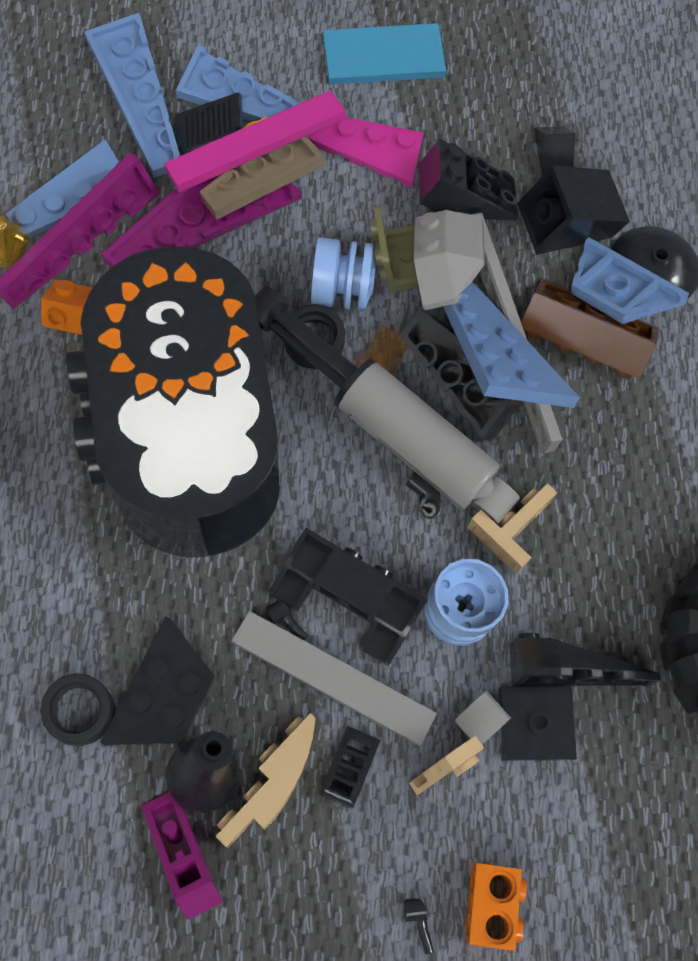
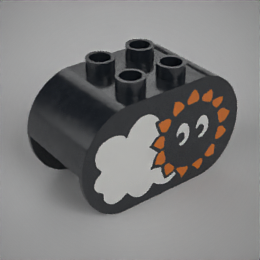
[66,247,280,558]

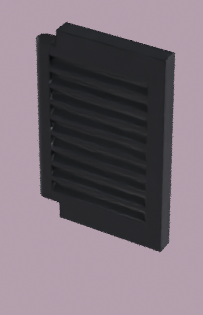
[175,92,243,155]

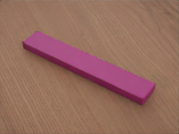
[164,90,346,192]

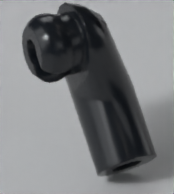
[406,472,442,519]

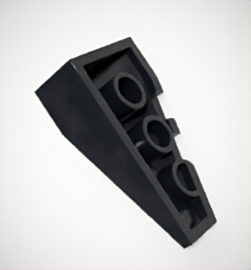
[509,633,661,687]

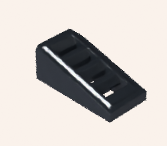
[319,726,381,809]

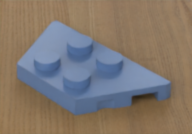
[571,237,689,324]

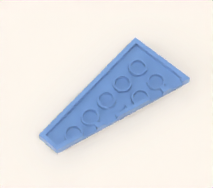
[443,281,580,408]

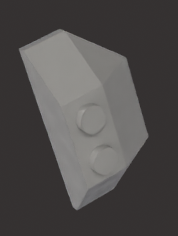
[414,210,485,310]

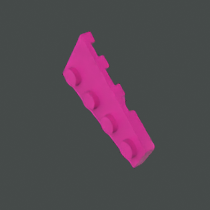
[307,117,423,188]

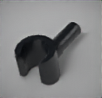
[266,601,309,641]
[404,899,434,955]

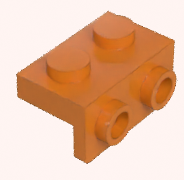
[41,279,93,335]

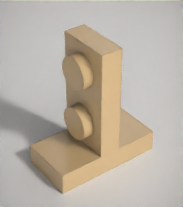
[467,483,557,575]

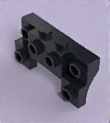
[269,528,427,667]

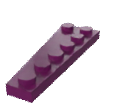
[0,152,160,309]

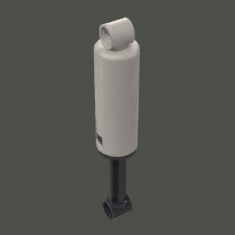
[255,285,520,524]

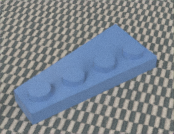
[176,44,300,122]
[5,140,119,243]

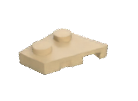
[409,735,484,795]

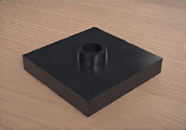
[499,686,577,761]

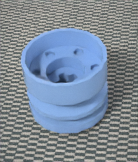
[311,237,376,311]
[423,559,509,646]

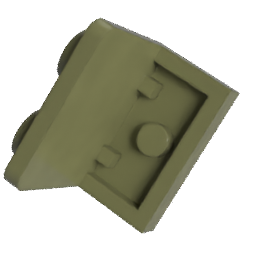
[369,206,419,292]

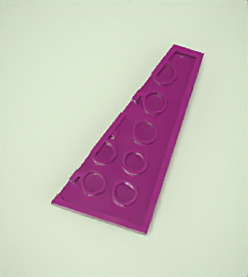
[101,166,302,268]

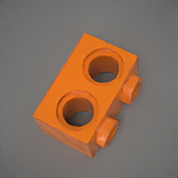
[464,863,527,951]

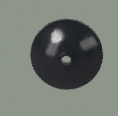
[611,226,698,299]

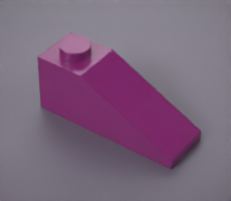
[141,792,223,920]

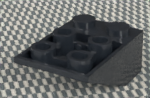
[419,138,519,221]

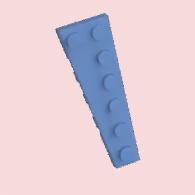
[84,13,180,178]

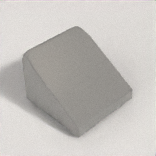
[455,691,511,745]

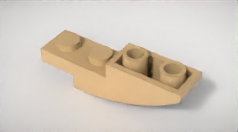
[216,713,316,848]

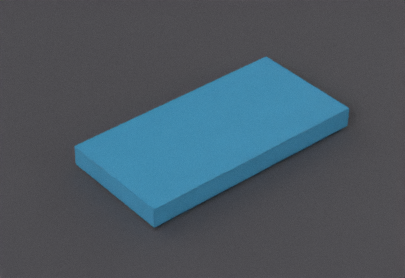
[323,23,446,85]

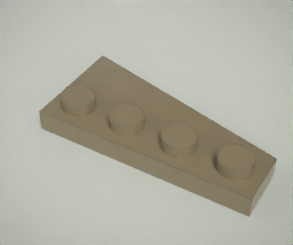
[200,136,325,220]

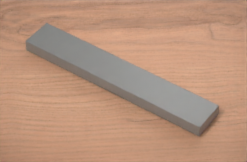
[232,611,437,747]

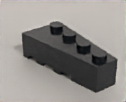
[400,308,522,441]

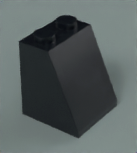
[517,166,630,255]

